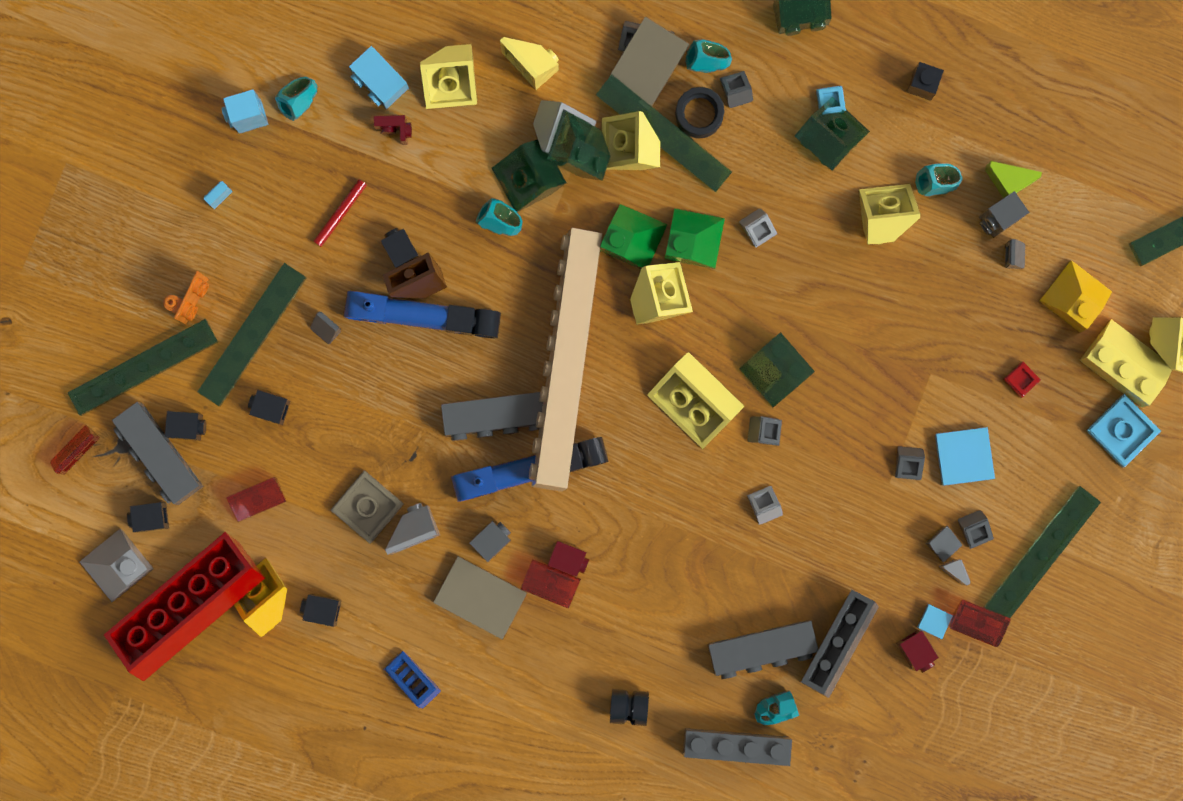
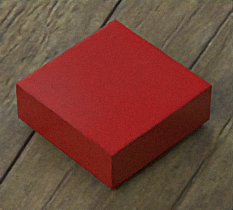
[1003,361,1041,398]

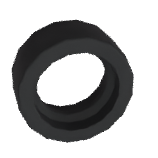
[675,87,725,139]

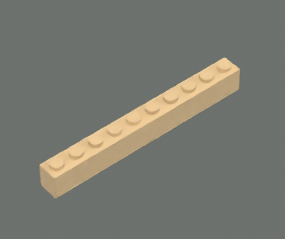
[529,228,602,492]

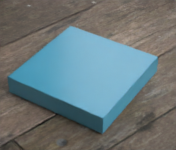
[1086,394,1161,468]
[935,427,995,486]

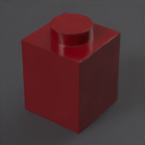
[548,541,590,577]
[896,630,939,673]

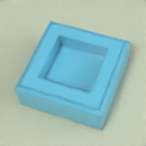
[816,86,846,116]
[204,181,233,209]
[917,604,953,639]

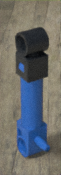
[344,291,501,339]
[451,437,609,502]

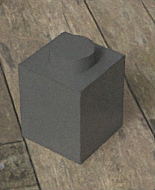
[470,521,511,562]

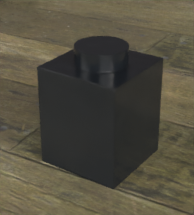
[906,62,944,101]
[381,228,419,268]
[248,390,291,426]
[165,411,206,441]
[127,502,169,533]
[300,594,342,627]

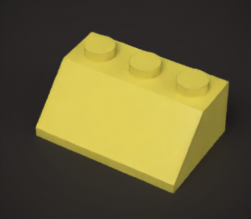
[1079,319,1172,408]
[647,352,744,449]

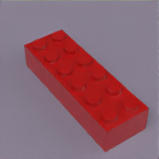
[104,531,265,681]

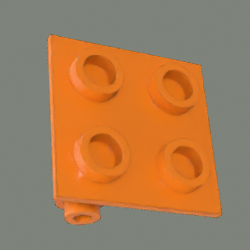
[163,271,209,325]

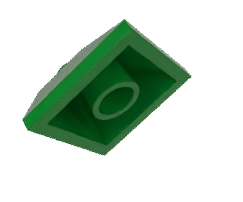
[600,204,667,269]
[665,208,725,269]

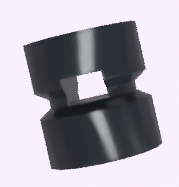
[610,689,649,726]

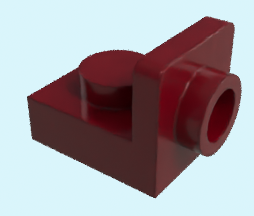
[374,115,412,145]

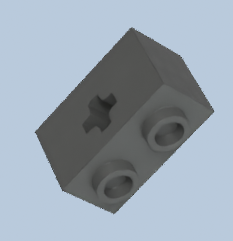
[979,191,1030,238]

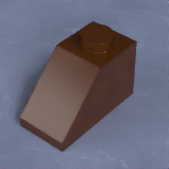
[382,252,447,299]

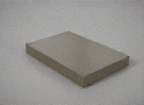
[605,17,690,111]
[433,556,527,640]

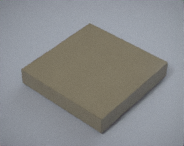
[331,470,404,544]

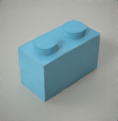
[349,46,409,109]
[222,89,269,134]

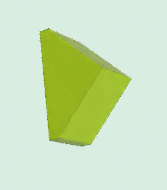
[985,161,1042,198]

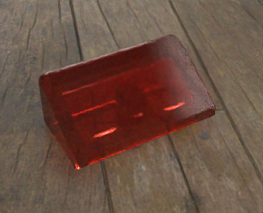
[50,425,100,475]
[226,477,287,522]
[521,559,581,608]
[950,600,1011,647]

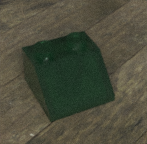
[773,0,832,36]
[795,97,870,171]
[547,111,611,181]
[492,139,567,212]
[739,332,815,408]

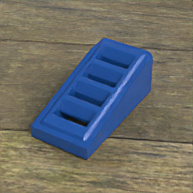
[384,651,441,708]

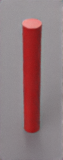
[313,179,367,247]

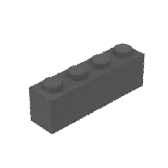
[441,392,543,441]
[112,402,204,505]
[801,590,879,698]
[707,620,818,679]
[683,728,792,766]

